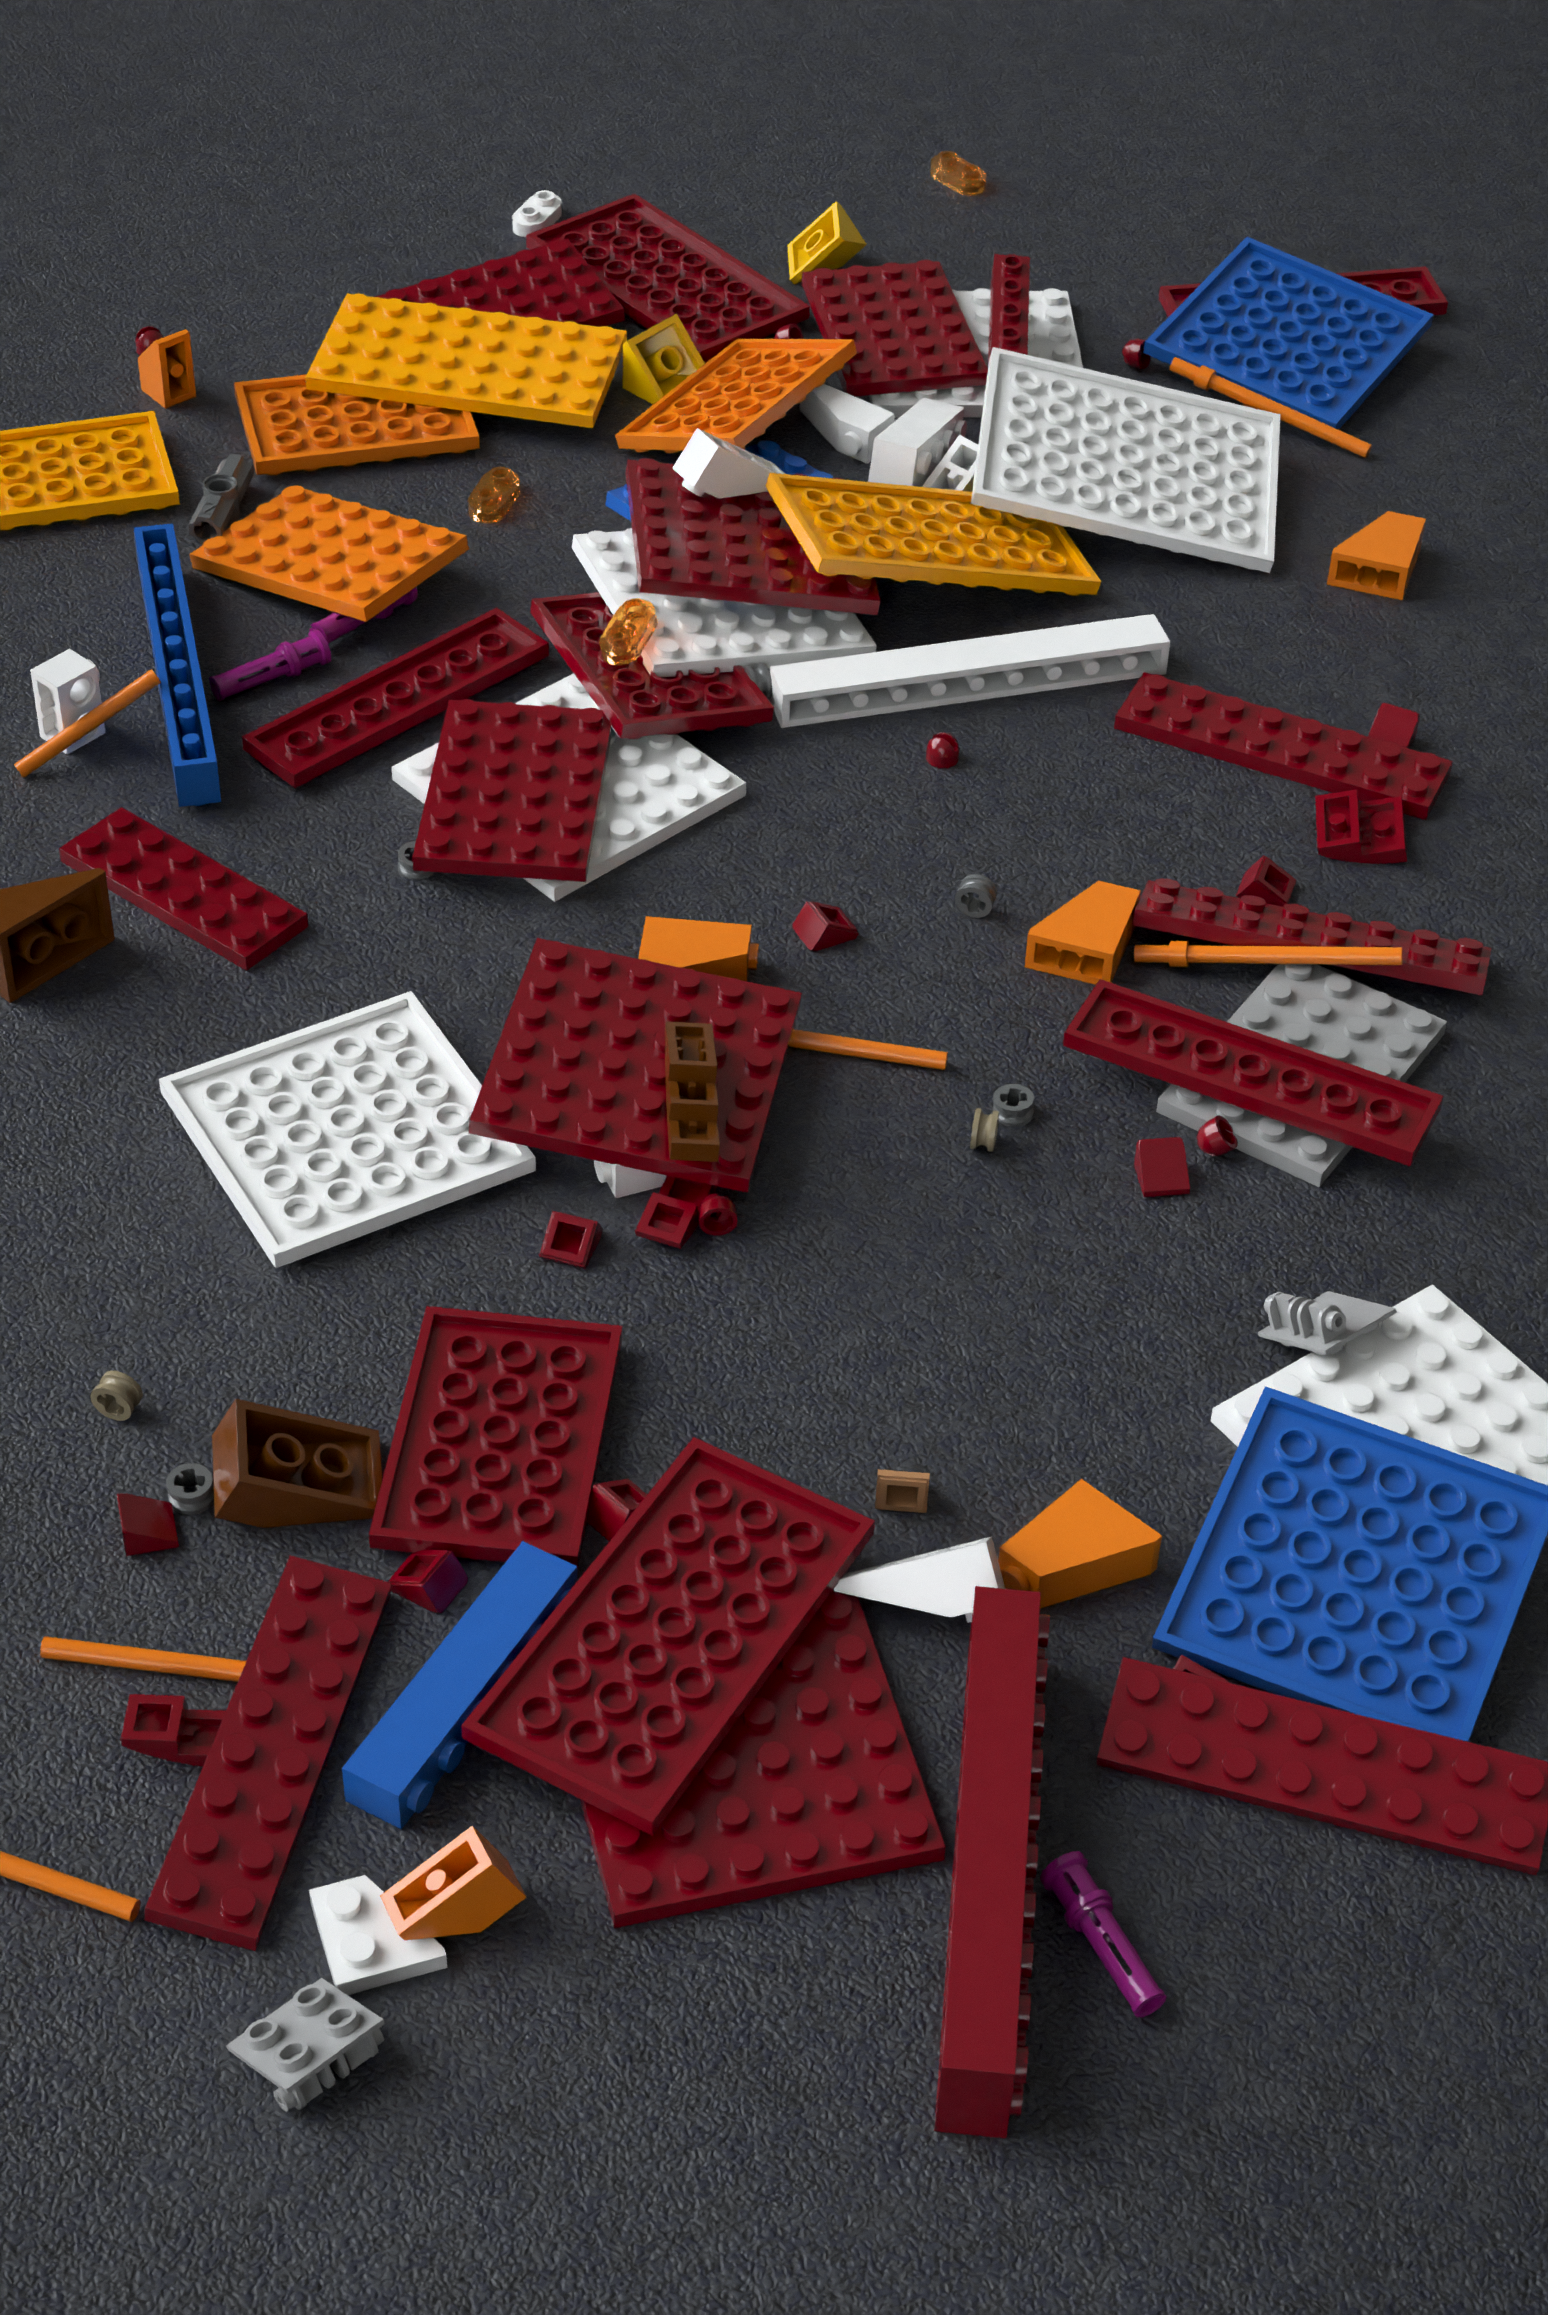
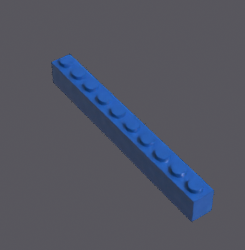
[134,523,221,807]

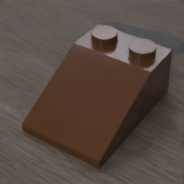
[0,868,115,1003]
[212,1399,382,1528]

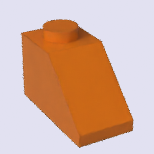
[138,329,196,409]
[380,1826,527,1940]

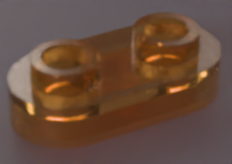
[930,151,986,195]
[468,467,520,523]
[599,598,658,665]

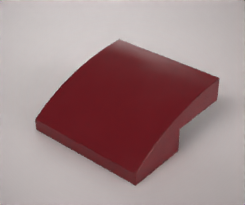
[1315,789,1407,864]

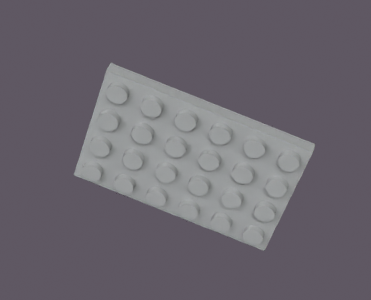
[1156,964,1447,1187]

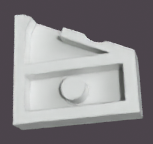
[309,1875,447,1995]

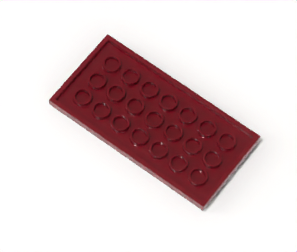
[526,193,810,363]
[462,1437,875,1836]

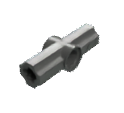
[189,454,254,545]

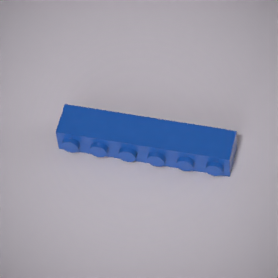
[342,1541,577,1829]

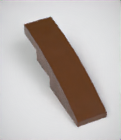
[665,1022,720,1162]

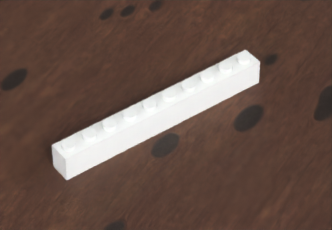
[769,614,1170,728]

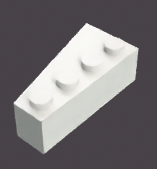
[868,398,967,487]

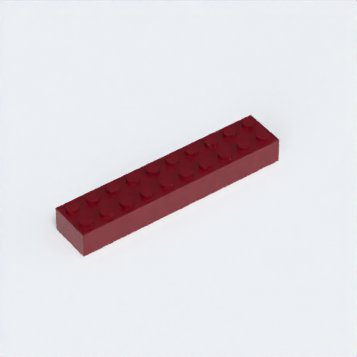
[934,1586,1050,2139]

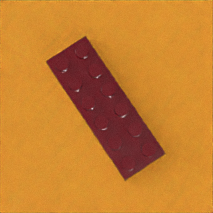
[59,807,308,971]

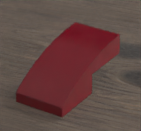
[635,1176,717,1249]
[121,1694,226,1767]

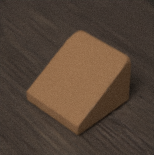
[875,1469,930,1513]

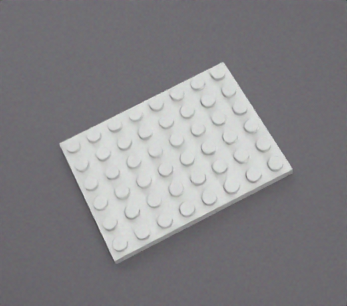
[971,347,1280,573]

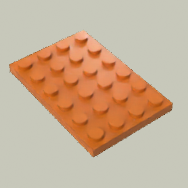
[615,339,857,453]
[234,374,480,475]
[189,486,469,622]

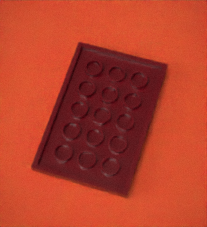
[376,238,625,327]
[802,260,988,397]
[530,592,774,740]
[412,699,613,882]
[369,1306,623,1570]

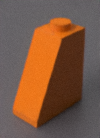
[1327,511,1426,600]
[1025,881,1141,985]
[638,916,759,981]
[998,1478,1162,1609]

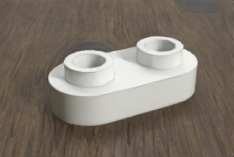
[512,190,562,237]

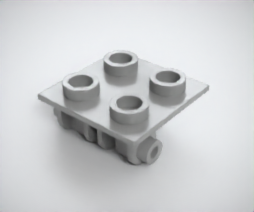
[1258,1291,1397,1355]
[226,1978,385,2112]

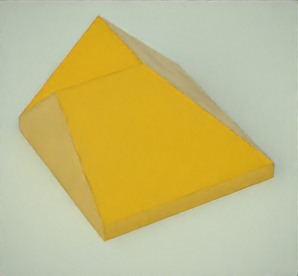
[787,201,867,285]
[623,314,705,404]

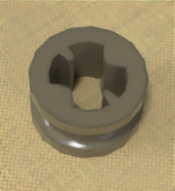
[970,1108,1000,1152]
[90,1371,143,1421]

